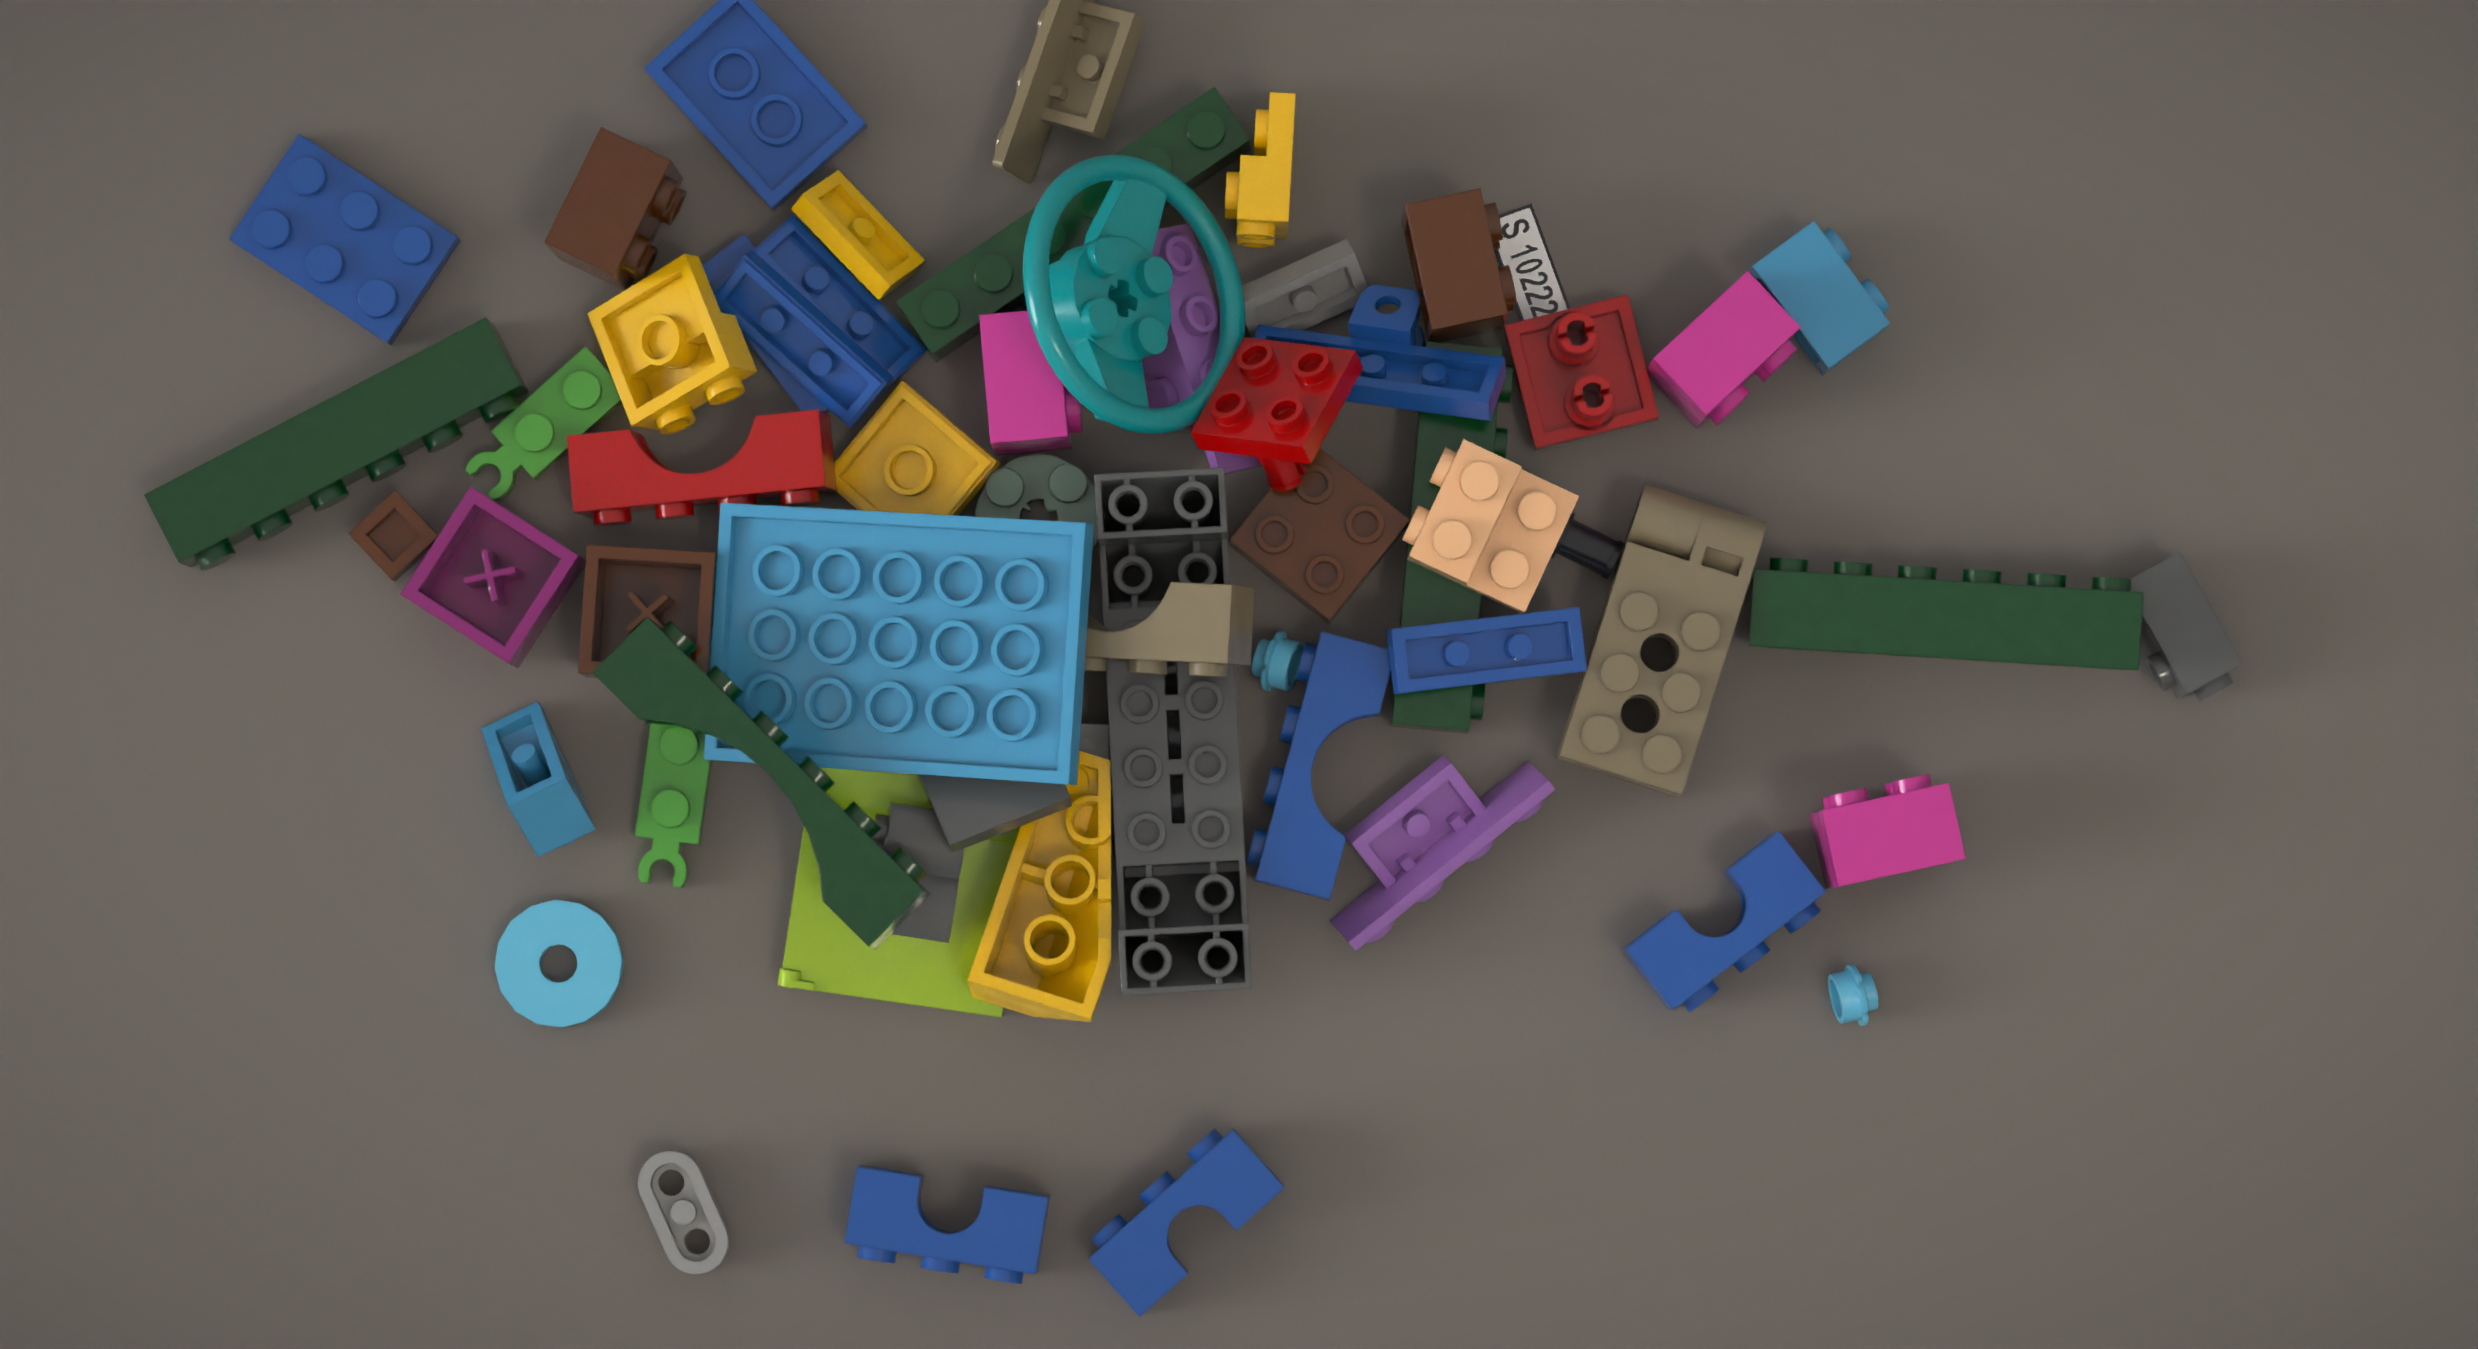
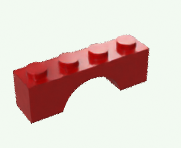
[567,409,837,526]

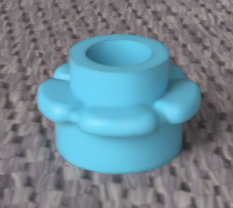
[1252,630,1304,692]
[1828,964,1878,1026]

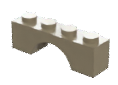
[1085,582,1255,677]

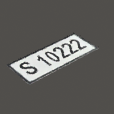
[1495,203,1570,321]

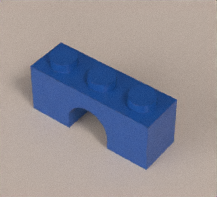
[1622,831,1826,1012]
[1088,1128,1285,1317]
[844,1165,1050,1284]

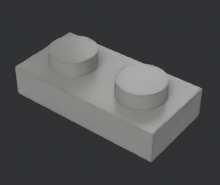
[1242,239,1368,338]

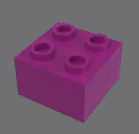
[400,486,586,668]

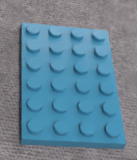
[704,503,1094,785]

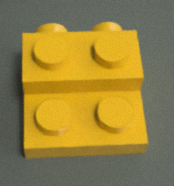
[1225,92,1296,248]
[587,254,758,434]

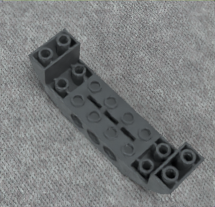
[1094,467,1252,996]

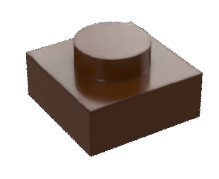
[348,490,439,582]

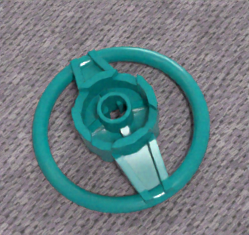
[1022,155,1246,434]

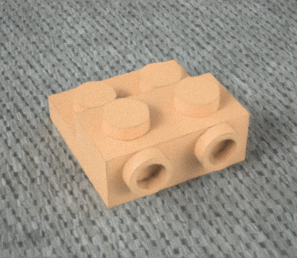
[1402,439,1579,614]

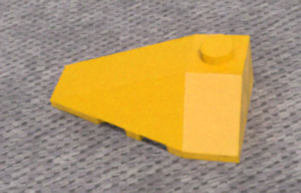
[967,751,1112,1022]

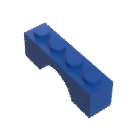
[1246,631,1391,901]

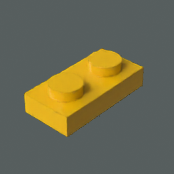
[791,170,926,300]

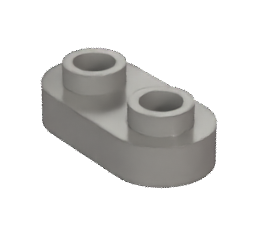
[638,1150,730,1274]

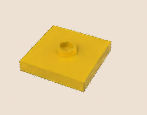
[834,381,1001,516]

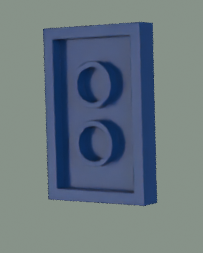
[644,0,868,212]
[229,134,461,345]

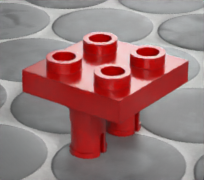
[1503,294,1659,451]
[1191,337,1363,491]

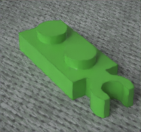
[465,346,622,502]
[635,724,712,888]

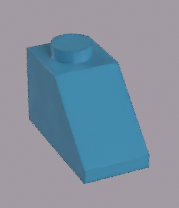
[481,701,596,857]

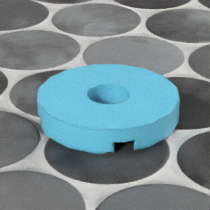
[494,900,625,1028]

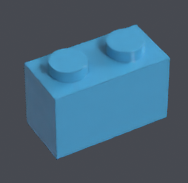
[1749,221,1890,376]

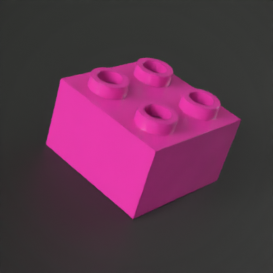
[1647,271,1801,428]
[979,311,1083,456]
[1809,774,1966,889]

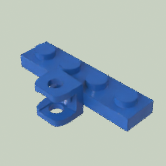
[1253,285,1507,421]

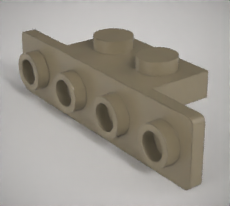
[992,0,1146,184]

